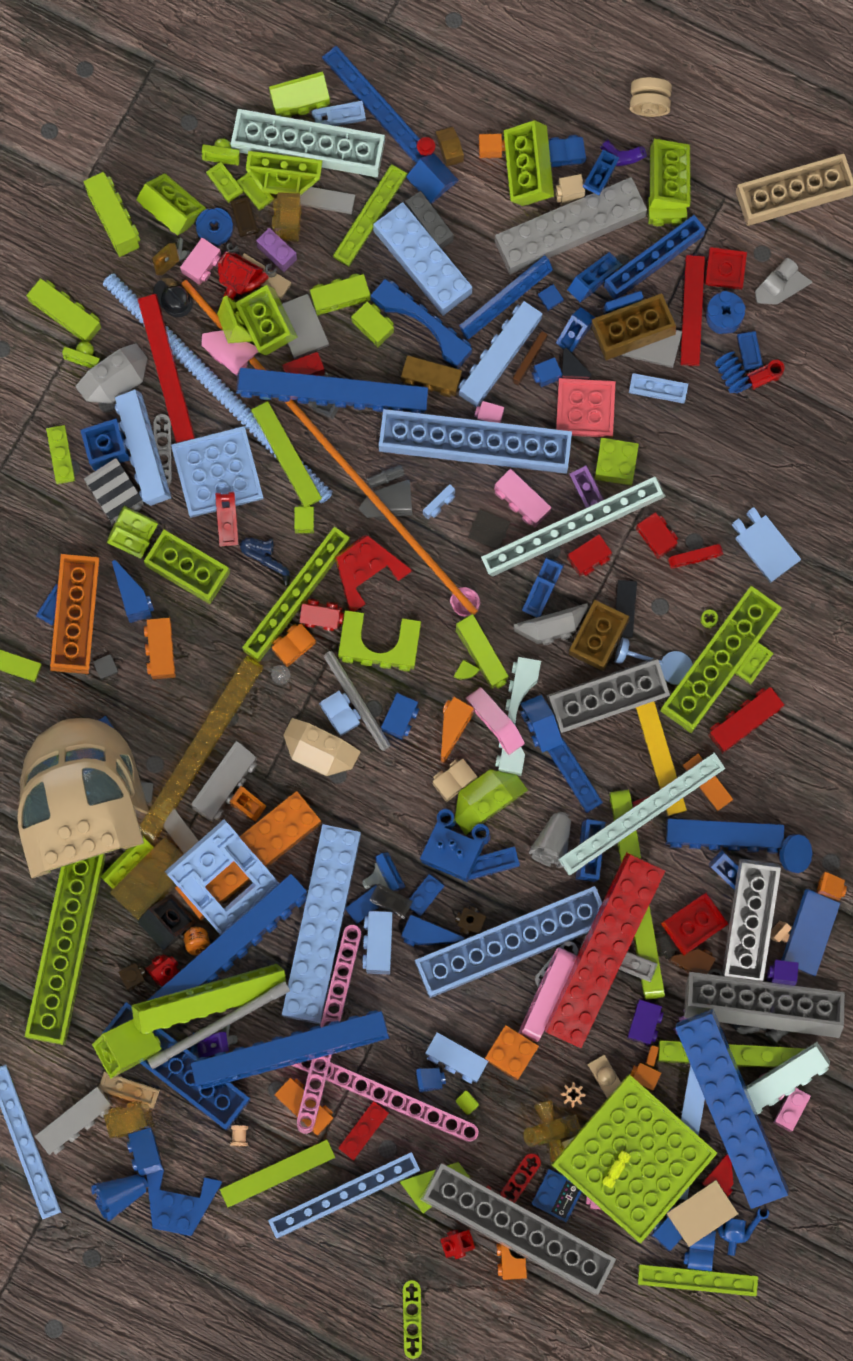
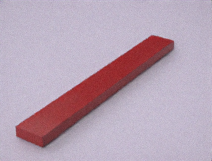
[138,294,196,443]

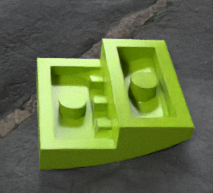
[107,506,158,559]

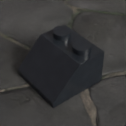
[138,894,197,950]

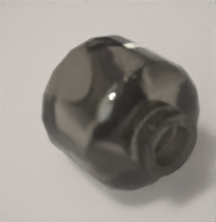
[654,930,679,960]

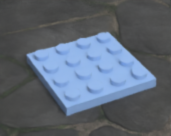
[171,426,263,518]

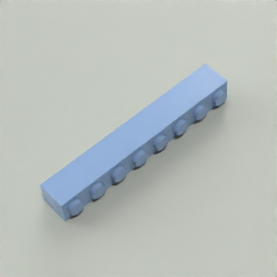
[268,1152,420,1239]

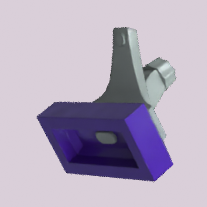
[197,1025,238,1058]

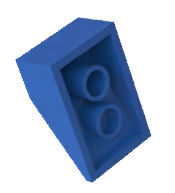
[112,560,154,623]

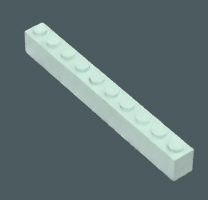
[481,477,666,577]

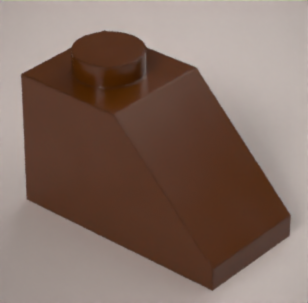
[669,948,716,974]

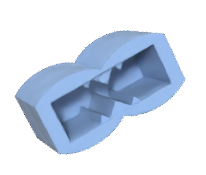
[319,691,361,737]

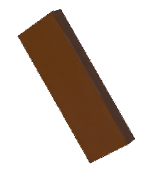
[513,331,548,386]

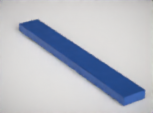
[322,46,426,164]

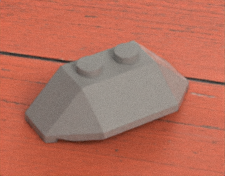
[75,343,148,404]
[513,603,588,645]

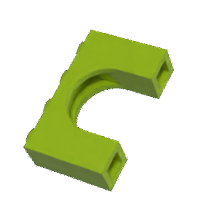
[338,611,421,672]

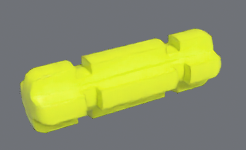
[602,1151,631,1188]

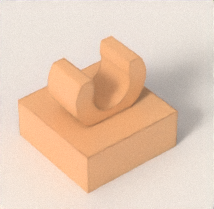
[770,921,792,943]

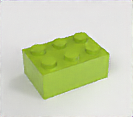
[235,285,298,355]

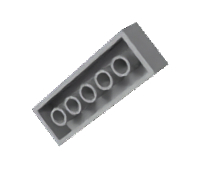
[546,658,670,733]
[722,859,781,982]

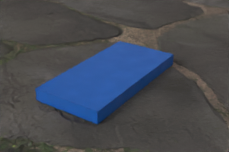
[781,889,840,976]

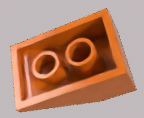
[441,697,474,763]

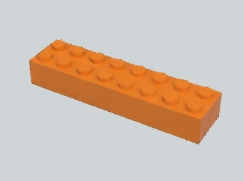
[175,791,322,921]

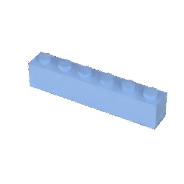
[458,301,543,407]
[115,390,171,506]

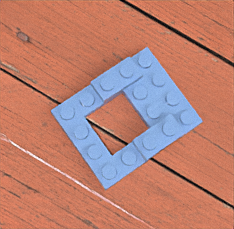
[165,820,280,935]

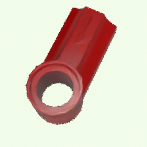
[746,360,785,390]

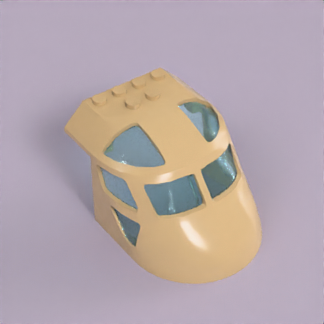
[18,718,149,878]

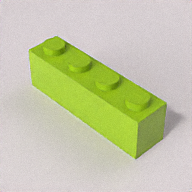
[26,278,101,342]

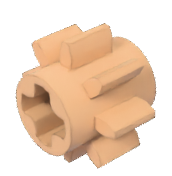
[561,1083,586,1108]

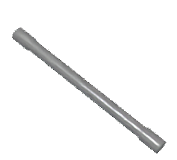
[147,981,290,1069]

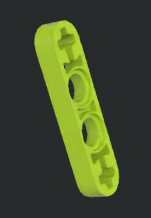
[403,1280,422,1359]

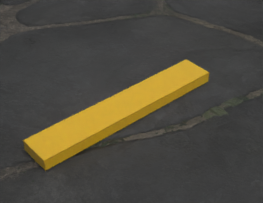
[636,701,687,816]

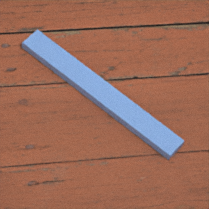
[679,1064,705,1200]
[0,1065,61,1220]

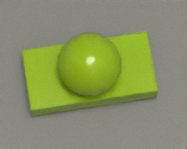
[202,138,240,166]
[62,341,101,368]

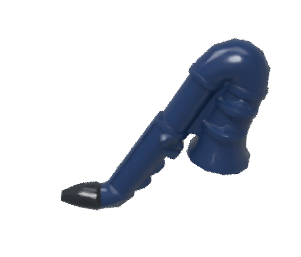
[240,538,290,586]

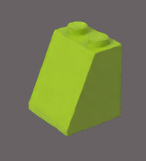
[92,1019,161,1079]

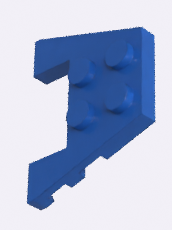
[147,1169,222,1236]

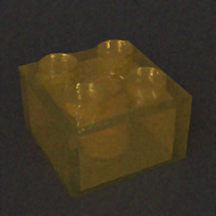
[272,192,301,241]
[103,1101,155,1139]

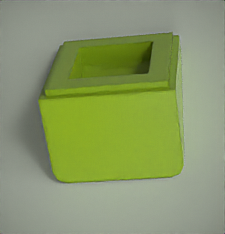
[456,1091,479,1115]

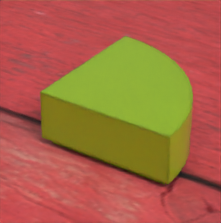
[454,660,480,680]

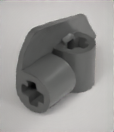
[359,480,412,520]

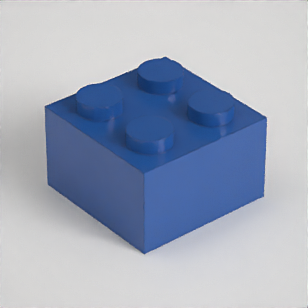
[80,419,130,471]

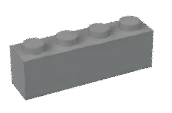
[35,1086,113,1155]

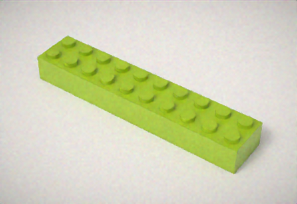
[24,853,106,1046]

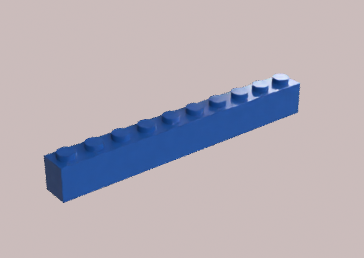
[236,368,428,414]
[191,1010,390,1090]

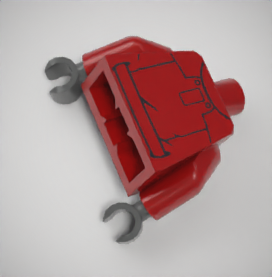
[217,243,277,300]

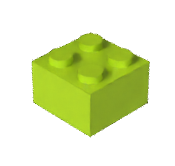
[594,438,639,486]

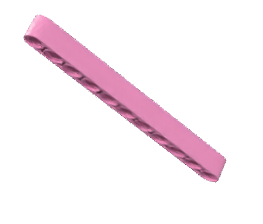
[297,925,361,1134]
[291,1062,479,1142]

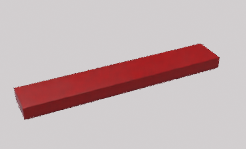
[680,255,705,366]

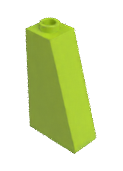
[456,614,508,689]

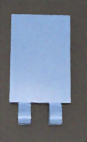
[732,507,801,583]

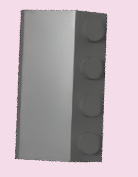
[191,741,257,823]

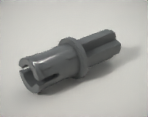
[366,465,404,489]

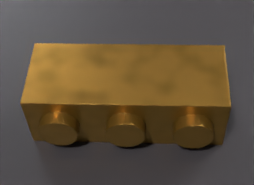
[401,355,462,397]

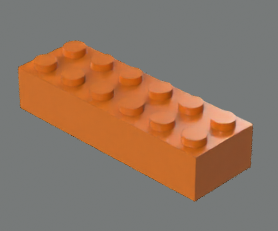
[50,554,99,674]

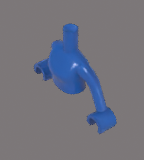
[717,1208,769,1256]

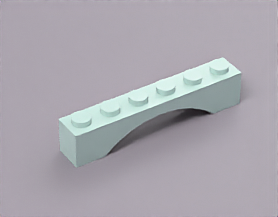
[496,657,541,776]

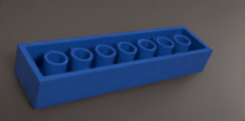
[102,1002,251,1131]

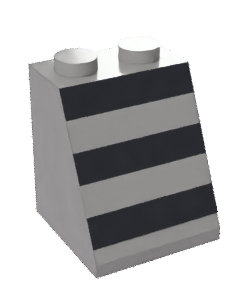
[84,458,144,525]

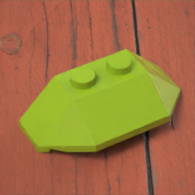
[246,151,323,197]
[455,769,528,835]

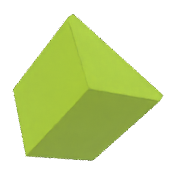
[217,295,253,344]

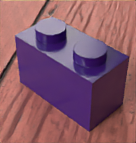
[766,960,799,986]
[627,1000,664,1045]

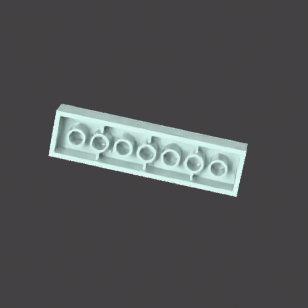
[231,109,385,177]

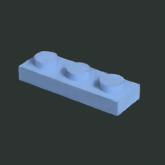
[629,373,688,403]

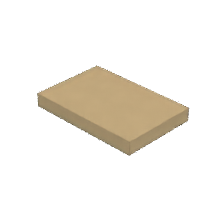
[666,1181,738,1247]

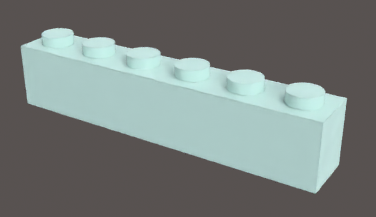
[746,1042,830,1114]

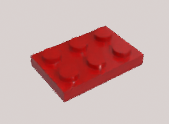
[661,893,728,955]

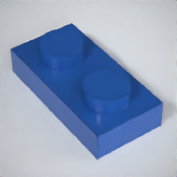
[405,874,444,917]

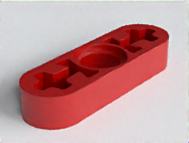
[668,544,723,569]
[500,1154,541,1203]

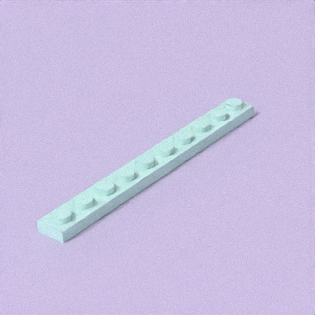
[558,753,725,875]

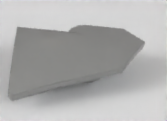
[755,258,812,305]

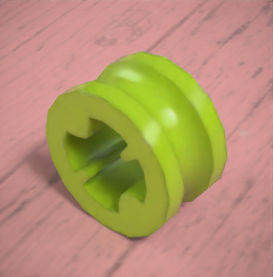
[700,609,718,628]

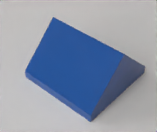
[406,153,459,204]

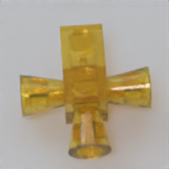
[523,1100,581,1163]

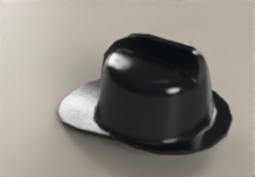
[153,278,193,318]

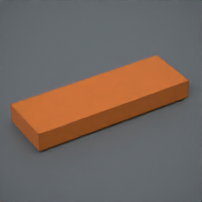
[683,754,733,812]

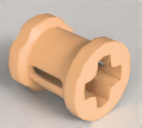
[230,1125,248,1146]

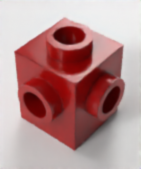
[146,954,180,987]
[440,1229,475,1260]

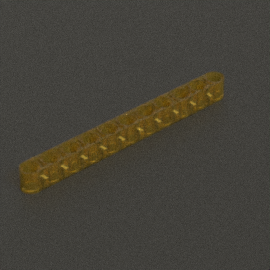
[139,656,264,843]

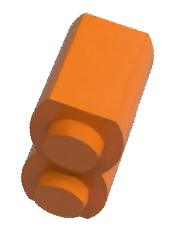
[272,624,316,667]

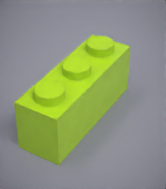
[310,274,371,316]

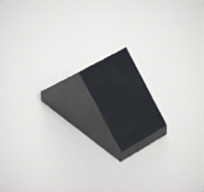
[562,348,592,380]

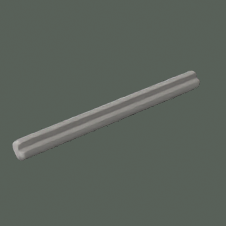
[324,651,390,751]

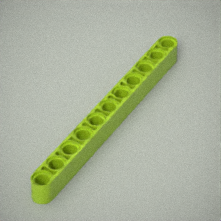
[610,789,665,1000]

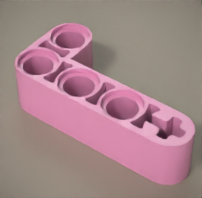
[465,687,525,755]

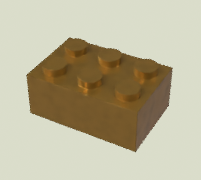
[569,600,629,671]

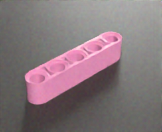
[519,947,577,1042]

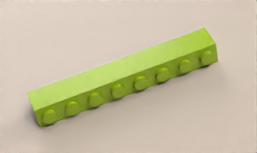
[242,527,350,663]
[132,964,286,1034]
[657,1041,805,1068]

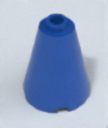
[91,1174,148,1222]

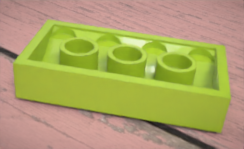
[650,138,690,209]

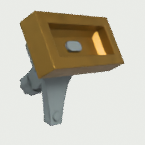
[152,237,191,275]

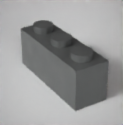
[405,191,453,249]

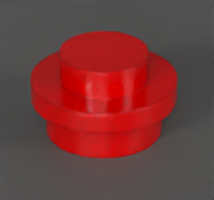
[417,137,435,156]

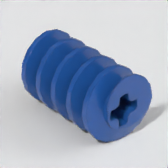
[715,351,752,393]

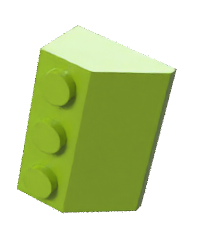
[269,71,330,118]
[136,173,207,235]

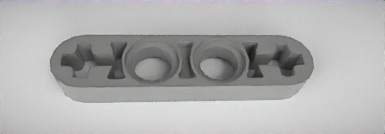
[154,414,172,486]

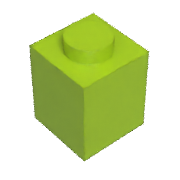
[294,504,314,533]

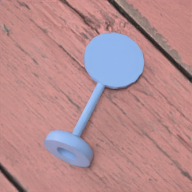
[614,637,693,685]

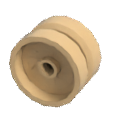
[630,77,672,117]

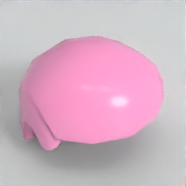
[450,587,480,617]

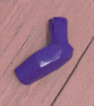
[600,140,647,167]

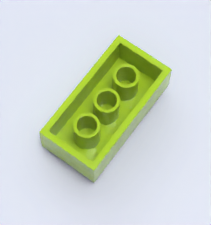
[504,120,554,206]
[83,172,140,257]
[144,530,230,604]

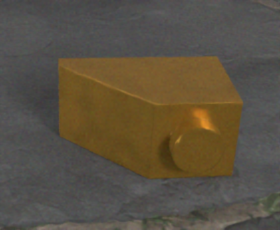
[435,127,464,167]

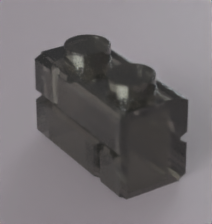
[369,883,413,920]

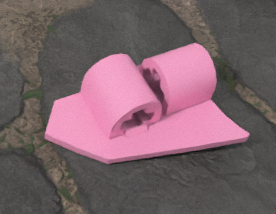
[202,331,258,376]

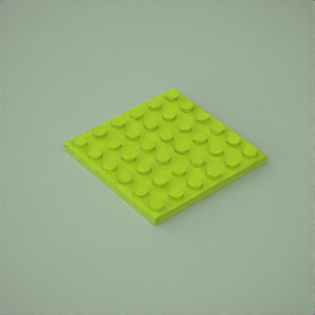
[551,1074,717,1244]

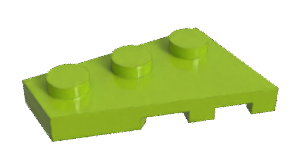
[400,1162,470,1214]

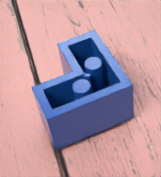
[520,694,563,753]

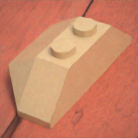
[283,718,361,776]

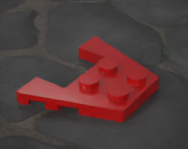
[335,535,412,612]

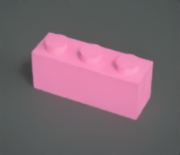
[494,469,552,527]

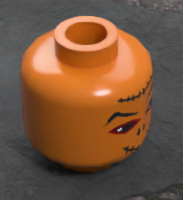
[183,926,211,956]

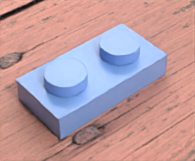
[423,484,455,519]

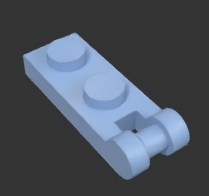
[311,101,366,126]

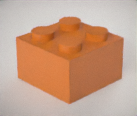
[485,1025,539,1081]

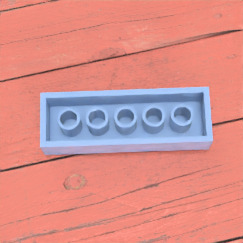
[373,202,473,316]

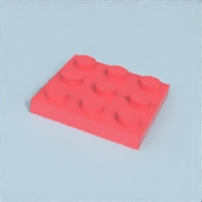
[556,378,616,438]

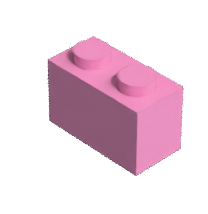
[180,238,221,285]
[773,1088,811,1132]

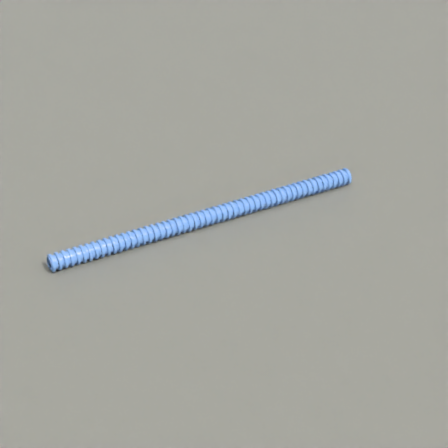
[103,273,333,503]

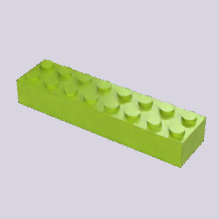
[661,586,782,734]

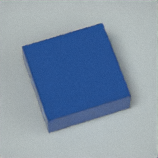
[538,284,564,311]

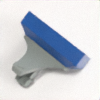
[362,853,405,891]

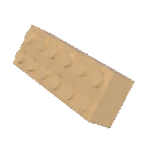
[736,154,853,226]

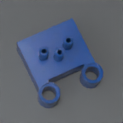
[420,809,491,882]

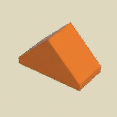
[230,786,266,822]

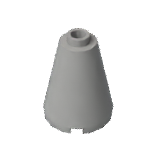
[529,812,571,868]

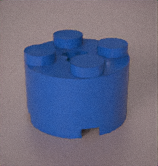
[706,291,745,334]

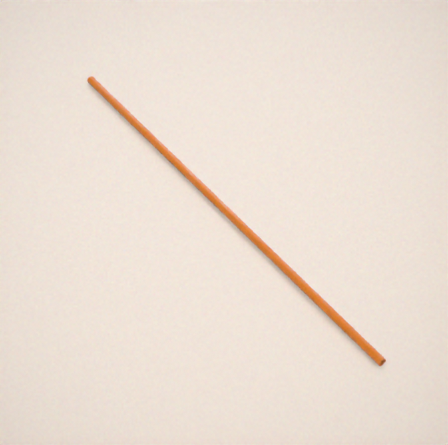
[181,280,478,615]

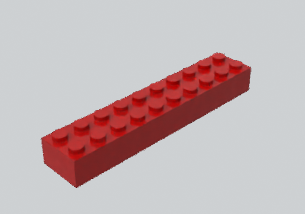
[544,852,665,1048]

